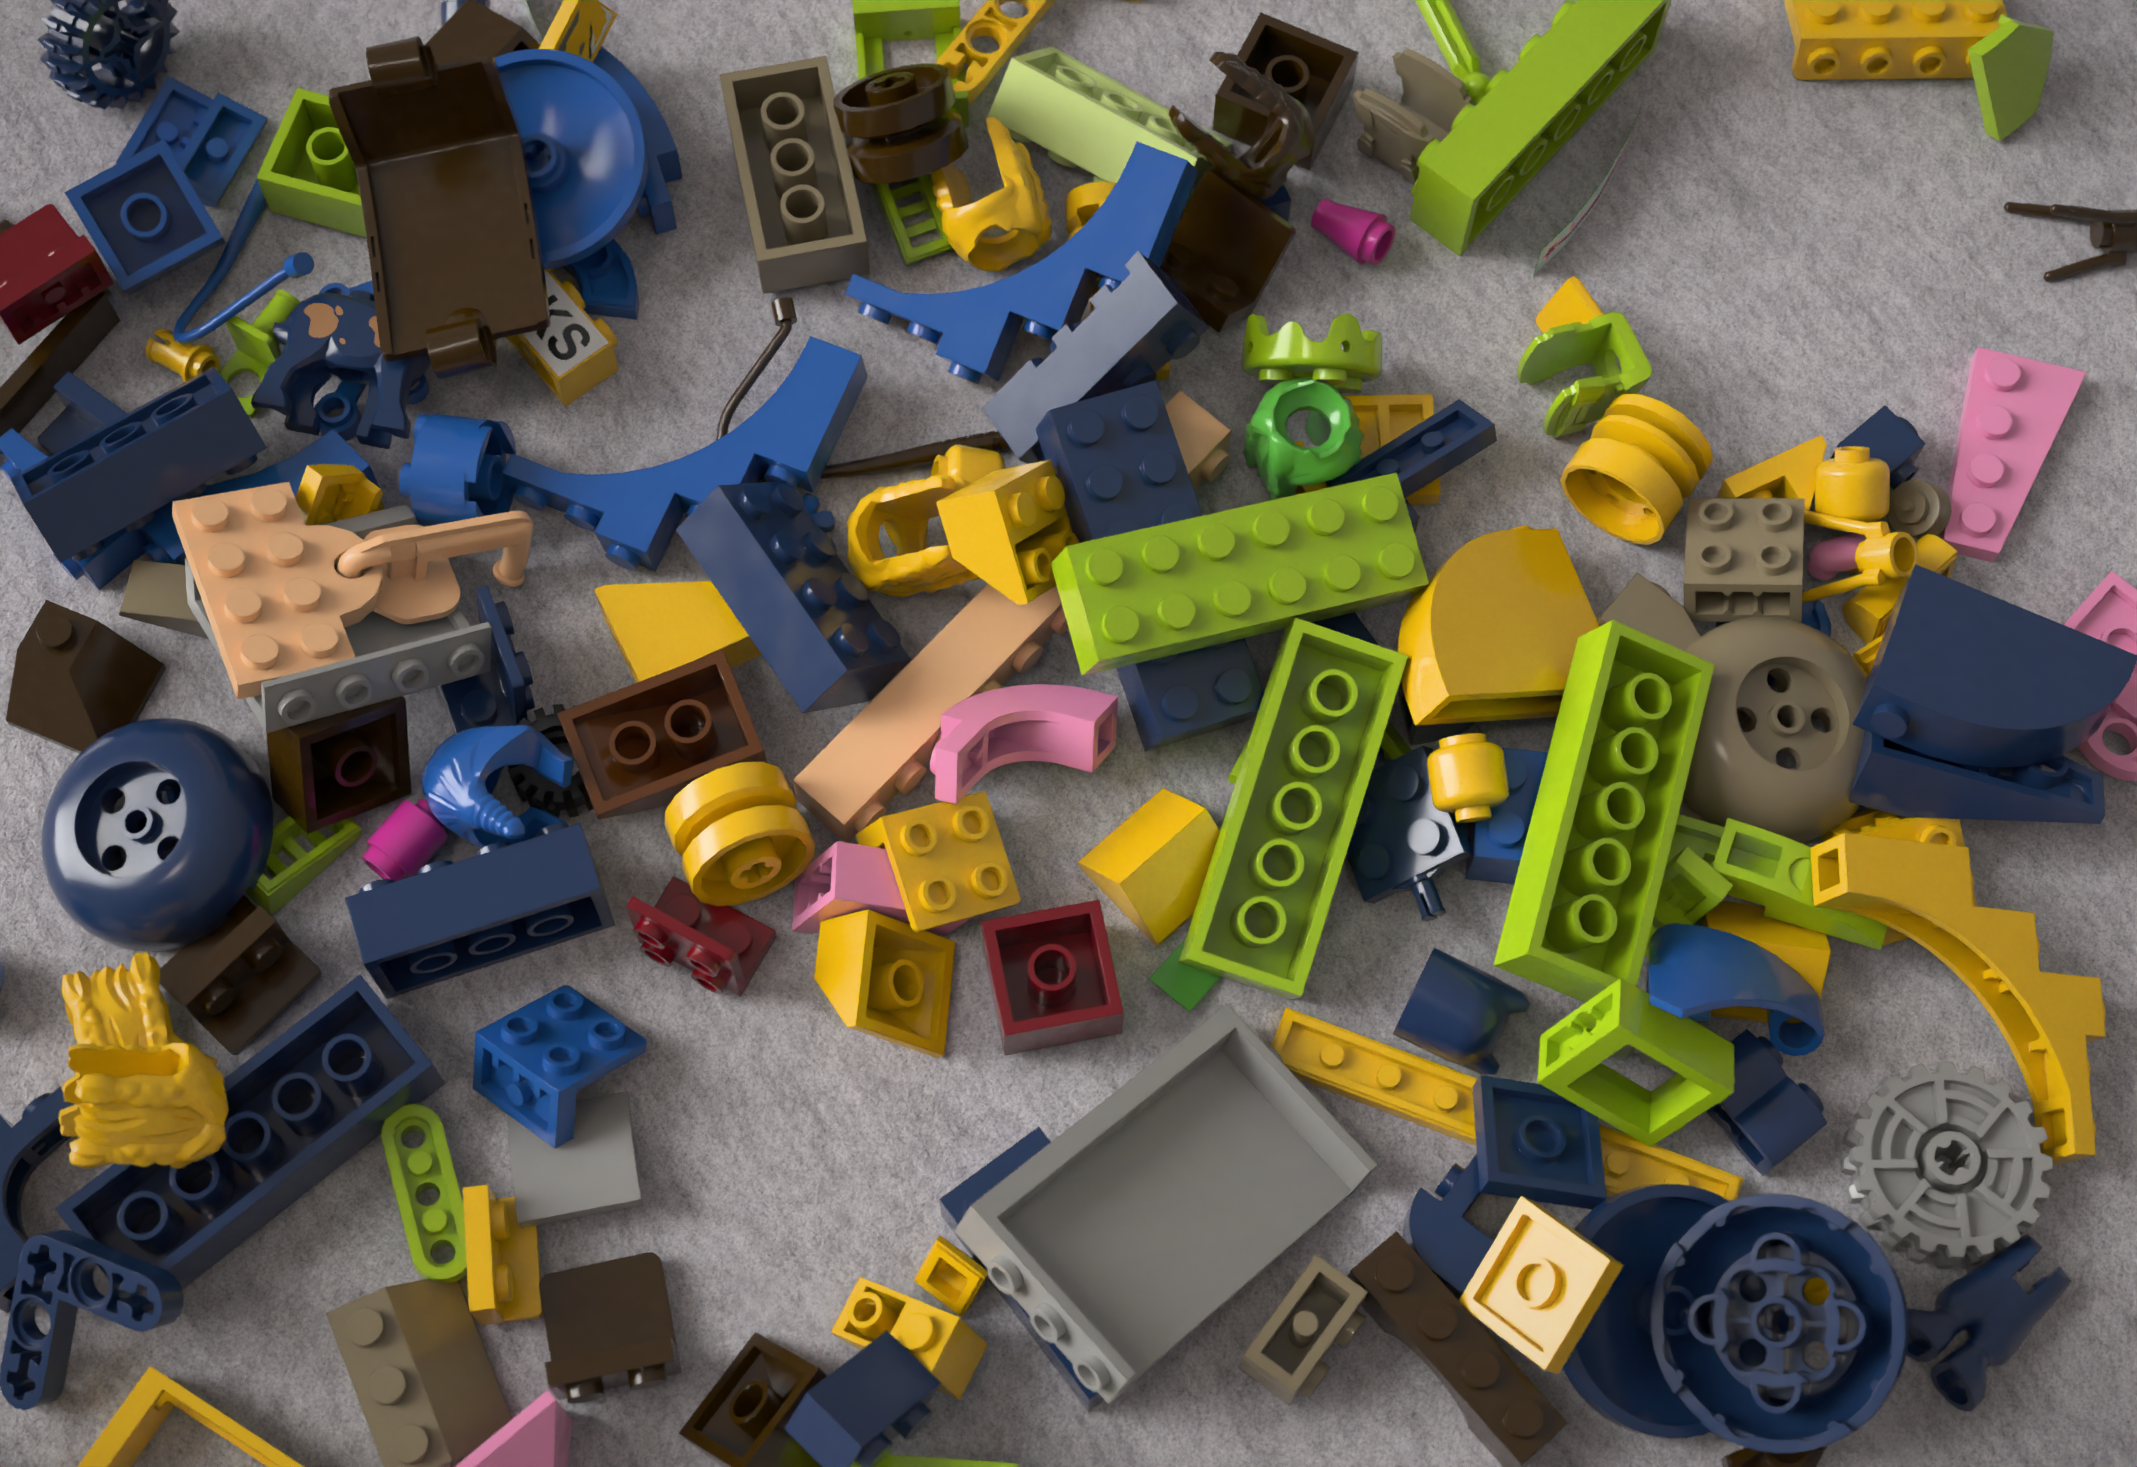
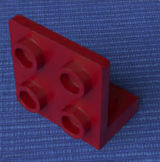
[0,204,114,345]
[626,876,777,997]

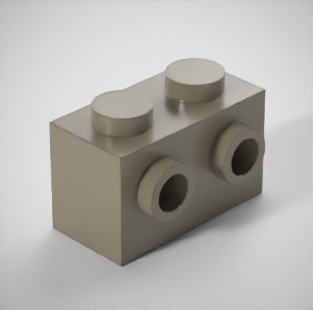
[1239,1254,1368,1406]

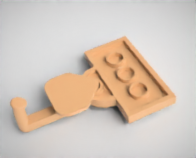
[172,482,533,700]

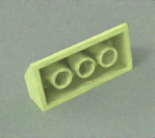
[988,46,1233,211]

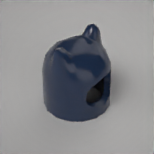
[1393,948,1531,1075]

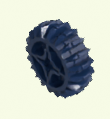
[37,0,180,110]

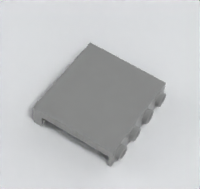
[185,504,492,733]

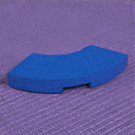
[562,239,639,320]

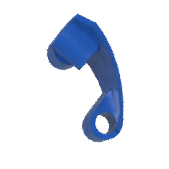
[1646,923,1825,1056]

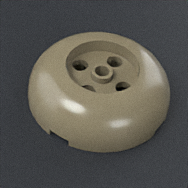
[1683,617,1884,843]

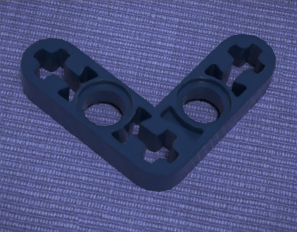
[0,1229,184,1410]

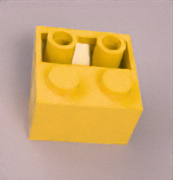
[936,459,1079,605]

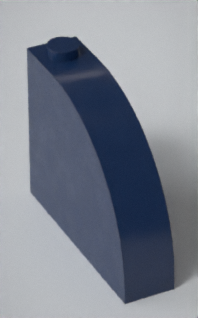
[1852,564,2137,768]

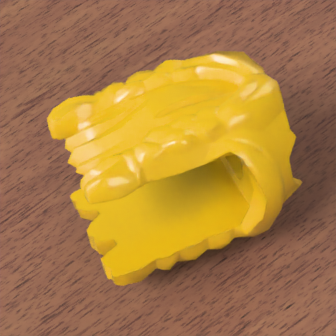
[931,117,1052,273]
[846,475,981,597]
[62,952,185,1076]
[59,1042,229,1169]

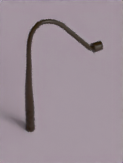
[716,297,1011,483]

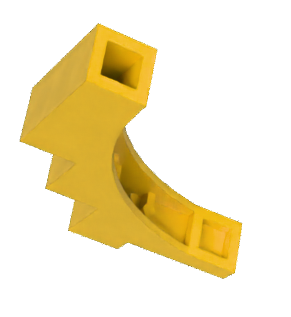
[1810,833,2106,1165]

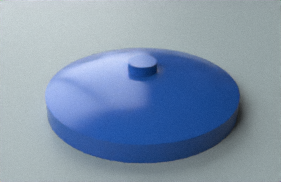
[495,49,649,269]

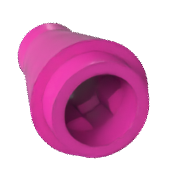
[1311,198,1395,265]

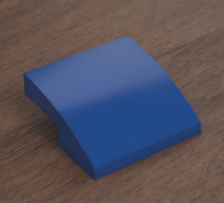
[116,76,267,208]

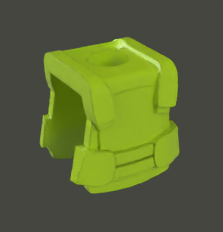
[1517,311,1652,438]

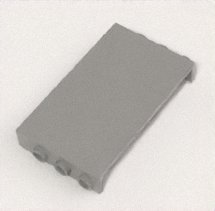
[955,1004,1378,1404]

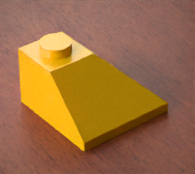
[814,909,956,1058]

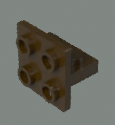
[160,896,322,1056]

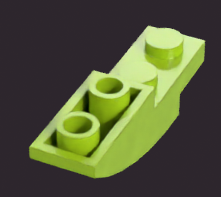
[1667,814,1888,950]

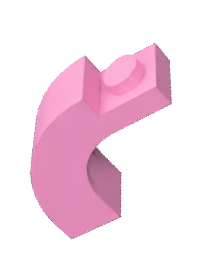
[930,684,1118,805]

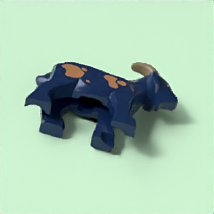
[251,290,497,449]

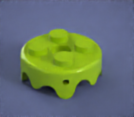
[1241,313,1383,393]

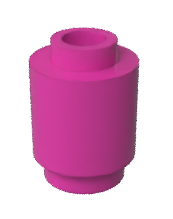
[361,799,449,882]

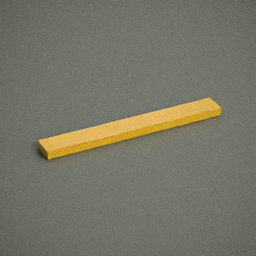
[1271,1007,1744,1201]

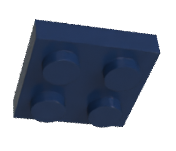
[1472,1075,1607,1210]

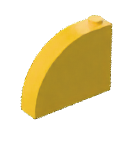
[1398,525,1599,726]

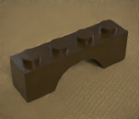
[1348,1231,1568,1467]

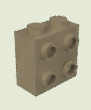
[1683,498,1805,623]

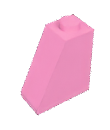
[792,841,969,936]

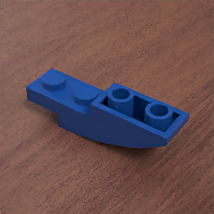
[593,46,683,235]

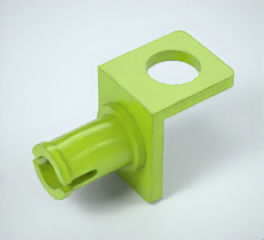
[219,289,300,419]

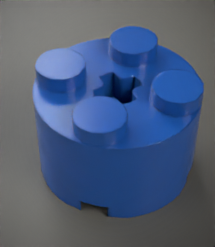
[399,414,516,527]

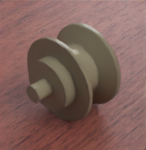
[1887,480,1952,539]

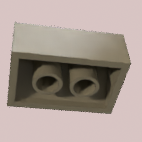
[326,1279,513,1467]

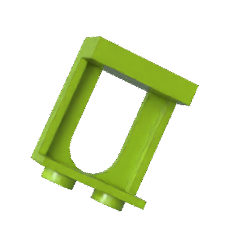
[852,0,969,127]

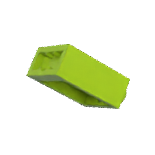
[1537,978,1735,1147]

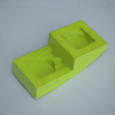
[1645,846,1733,958]

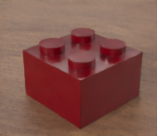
[981,899,1124,1056]

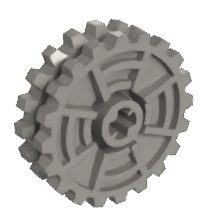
[1840,1062,2053,1269]

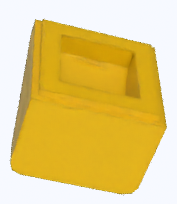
[1535,276,1604,333]

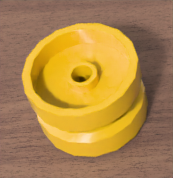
[664,762,815,906]

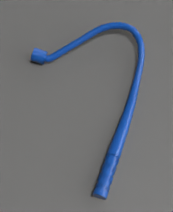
[173,180,314,344]

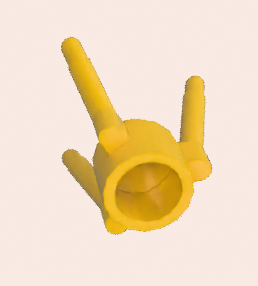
[1802,510,1918,604]

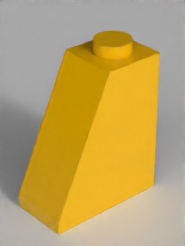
[594,581,762,683]

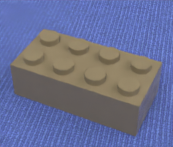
[719,56,870,294]

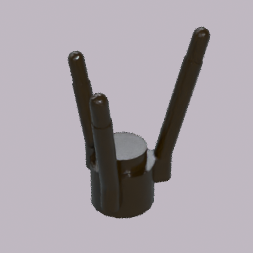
[2004,202,2137,282]

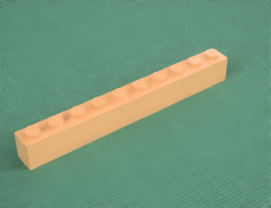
[793,390,1231,843]

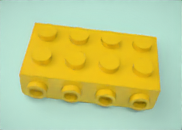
[1784,0,2007,80]

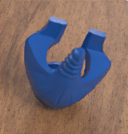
[421,725,573,848]

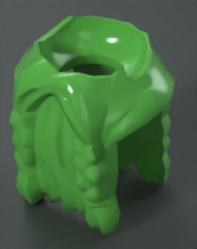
[1242,377,1364,500]

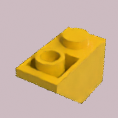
[831,1277,988,1400]

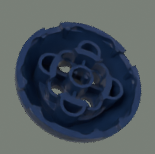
[41,718,274,952]
[1650,1194,1909,1453]

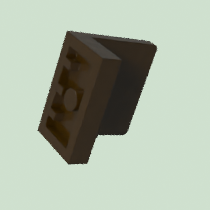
[1160,169,1296,333]

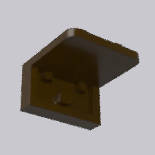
[539,1252,682,1404]

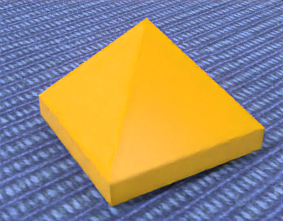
[914,1236,988,1318]

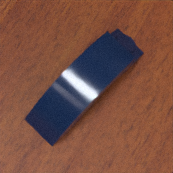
[0,1086,75,1314]

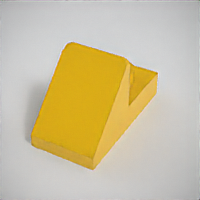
[1716,435,1827,511]

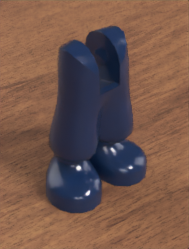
[1906,1234,2072,1412]

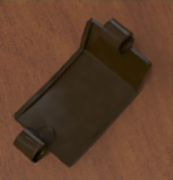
[329,36,551,379]

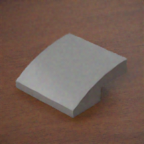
[507,1091,644,1228]

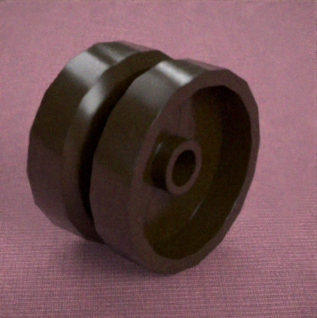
[834,63,969,184]

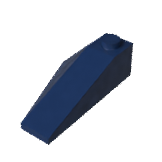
[1849,730,2105,824]

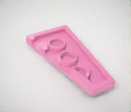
[1940,347,2087,562]

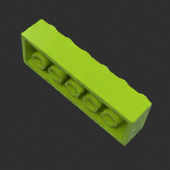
[1409,0,1672,257]
[1051,472,1429,676]
[1178,618,1408,1000]
[1493,620,1715,1003]

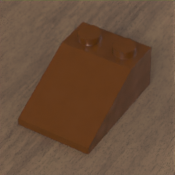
[557,650,768,820]

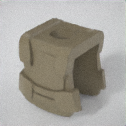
[1353,48,1472,185]

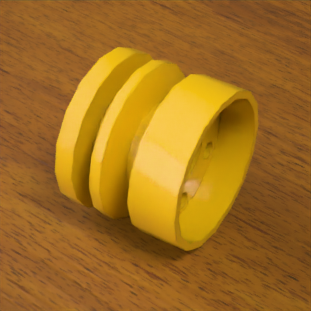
[1560,394,1714,545]

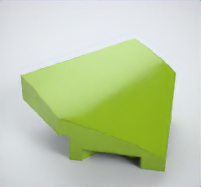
[1968,14,2054,142]

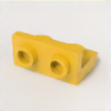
[463,1185,543,1326]

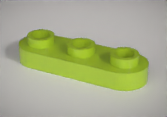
[381,1104,467,1283]

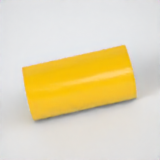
[1842,534,1958,644]

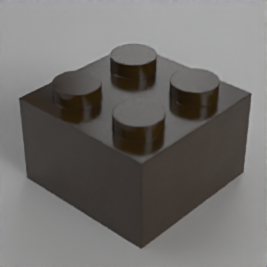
[1212,12,1359,171]

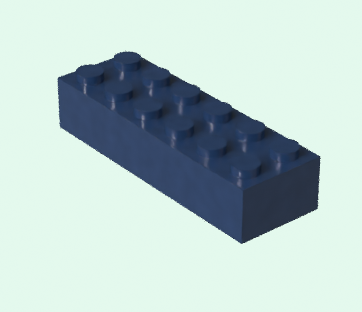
[1035,380,1264,752]
[55,975,445,1311]

